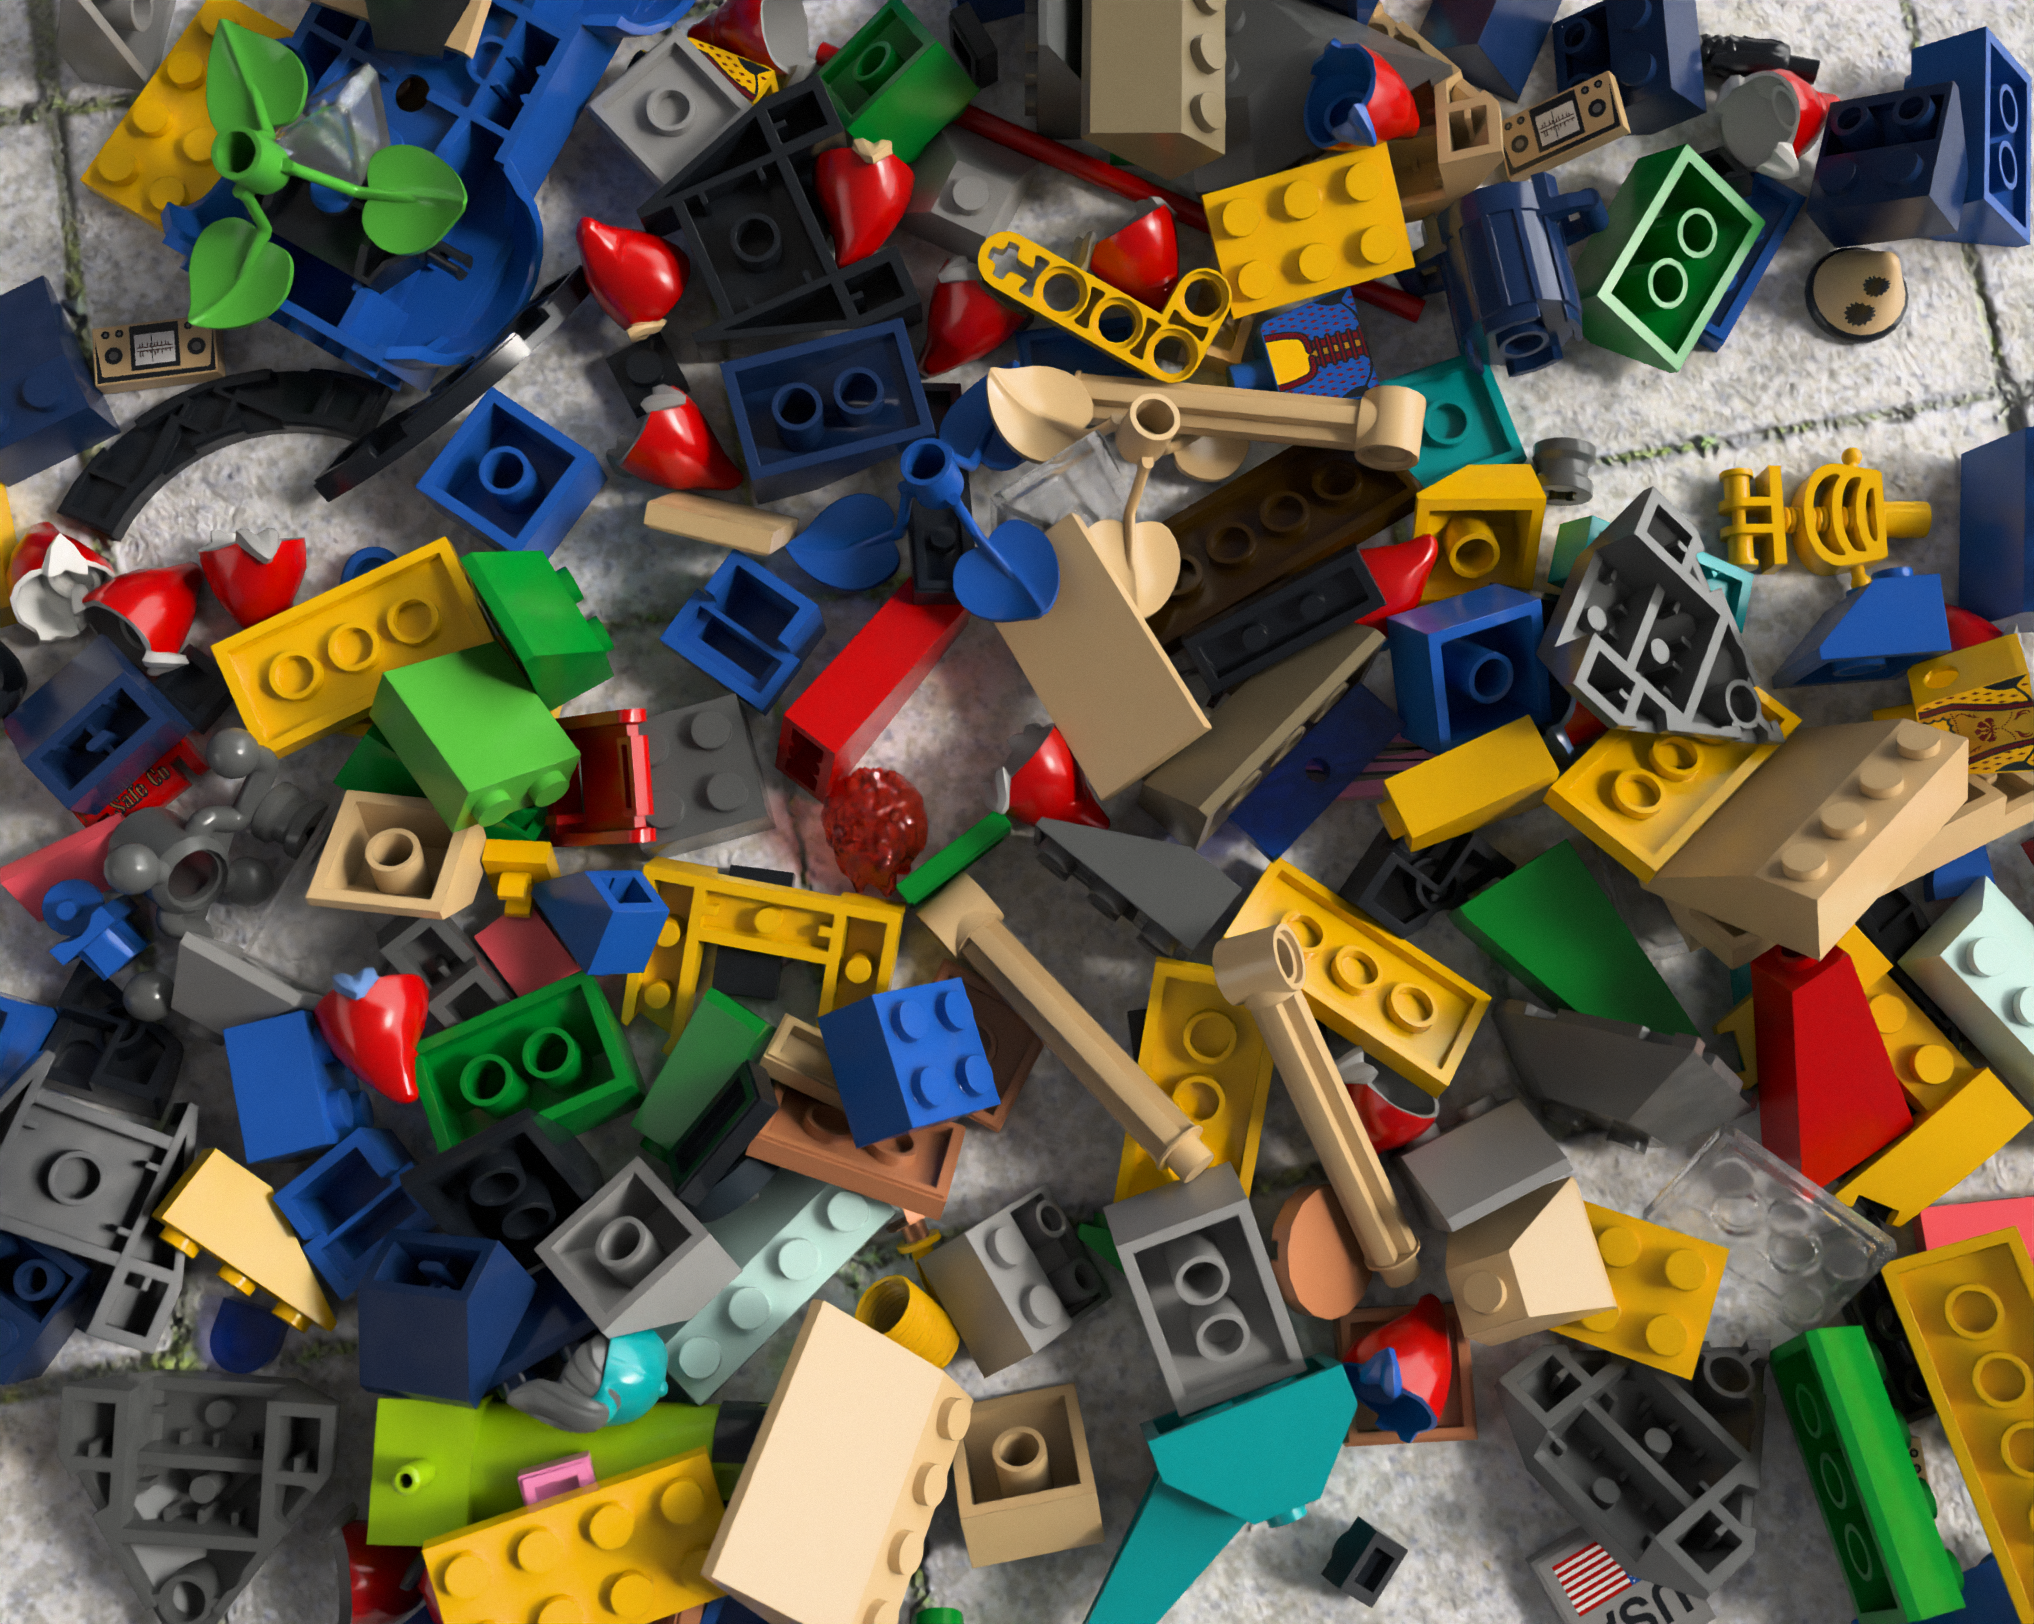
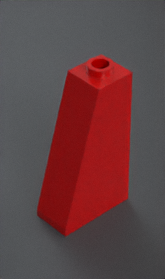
[775,576,971,805]
[1750,944,1915,1198]

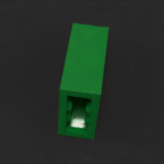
[630,986,777,1164]

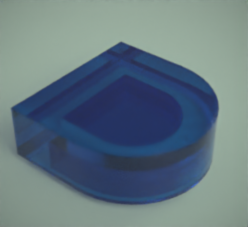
[210,1296,289,1374]

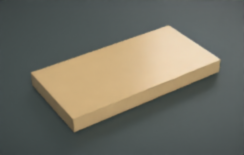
[994,512,1212,801]

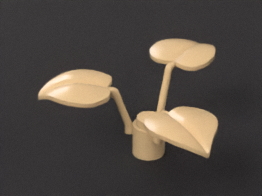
[986,366,1250,619]

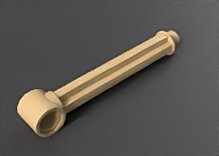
[1075,370,1427,471]
[915,870,1214,1183]
[1212,923,1422,1288]

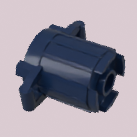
[1393,171,1609,377]

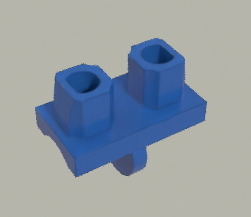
[42,878,152,981]

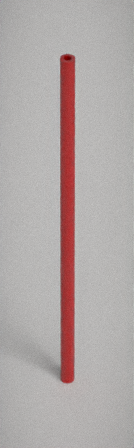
[815,42,1426,324]

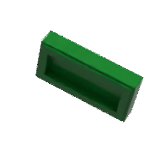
[895,811,1012,909]

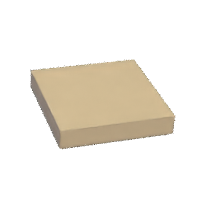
[643,491,799,556]

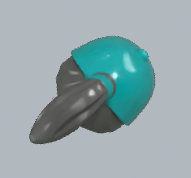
[506,1329,668,1433]

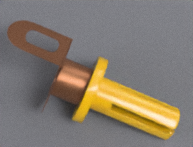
[886,1209,941,1301]

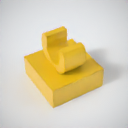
[481,839,561,918]

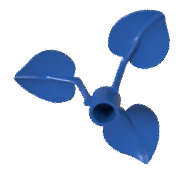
[786,360,1060,623]

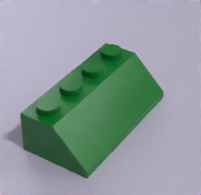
[1768,1325,1966,1624]

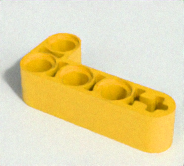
[978,231,1232,384]

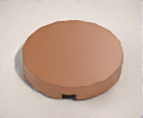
[1271,1183,1373,1320]

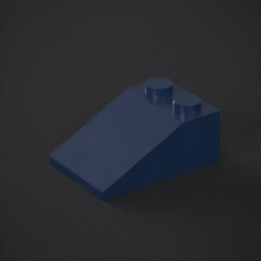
[0,275,121,487]
[719,317,936,505]

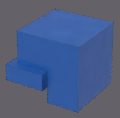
[659,549,827,717]
[272,1127,441,1301]

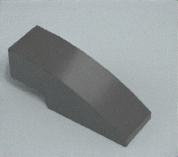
[376,915,518,1029]

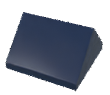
[1418,0,1562,104]

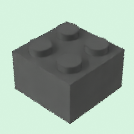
[638,693,776,859]

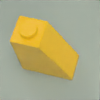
[1377,714,1560,852]

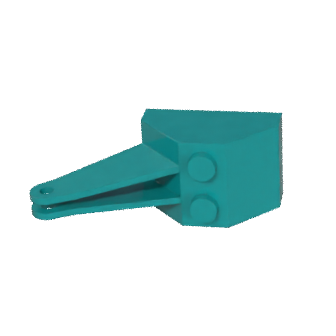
[1083,1351,1358,1624]

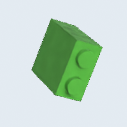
[369,640,581,833]

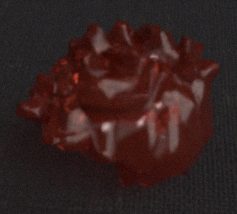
[820,767,929,898]

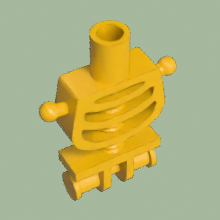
[1718,447,1932,589]

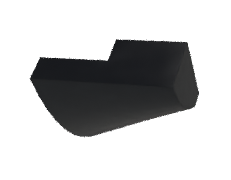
[1337,826,1517,939]
[41,959,184,1121]

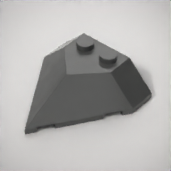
[1193,0,1453,200]
[1536,486,1786,746]
[1491,999,1759,1155]
[1494,1339,1771,1600]
[57,1369,340,1624]

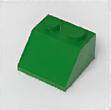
[814,0,980,165]
[459,550,615,711]

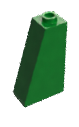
[1446,838,1702,1038]

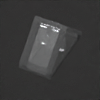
[274,62,391,186]

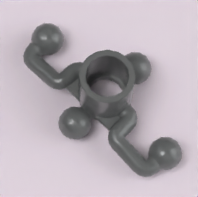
[103,727,279,1022]

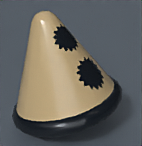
[1804,247,1909,344]

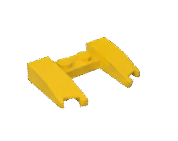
[620,856,907,1057]
[1712,924,2034,1228]

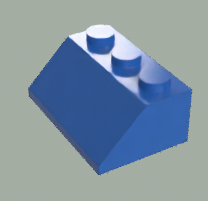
[1904,26,2032,248]
[1958,427,2034,633]

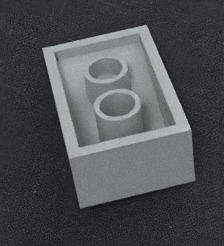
[57,0,176,91]
[1103,1161,1307,1417]

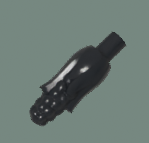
[1699,34,1820,85]

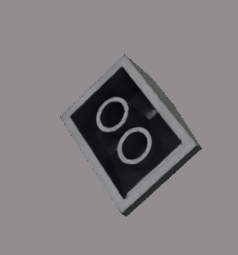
[399,1107,605,1271]

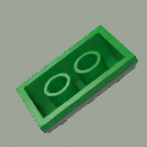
[1573,143,1766,373]
[415,970,648,1153]

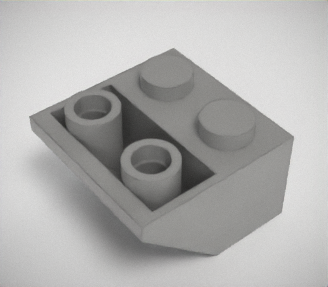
[917,1183,1113,1378]

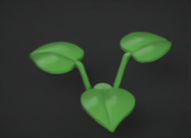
[187,19,468,330]

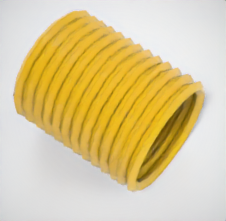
[854,1274,960,1369]

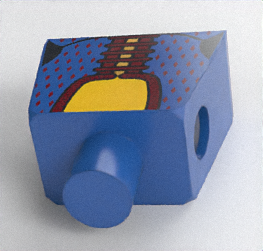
[1226,287,1380,400]

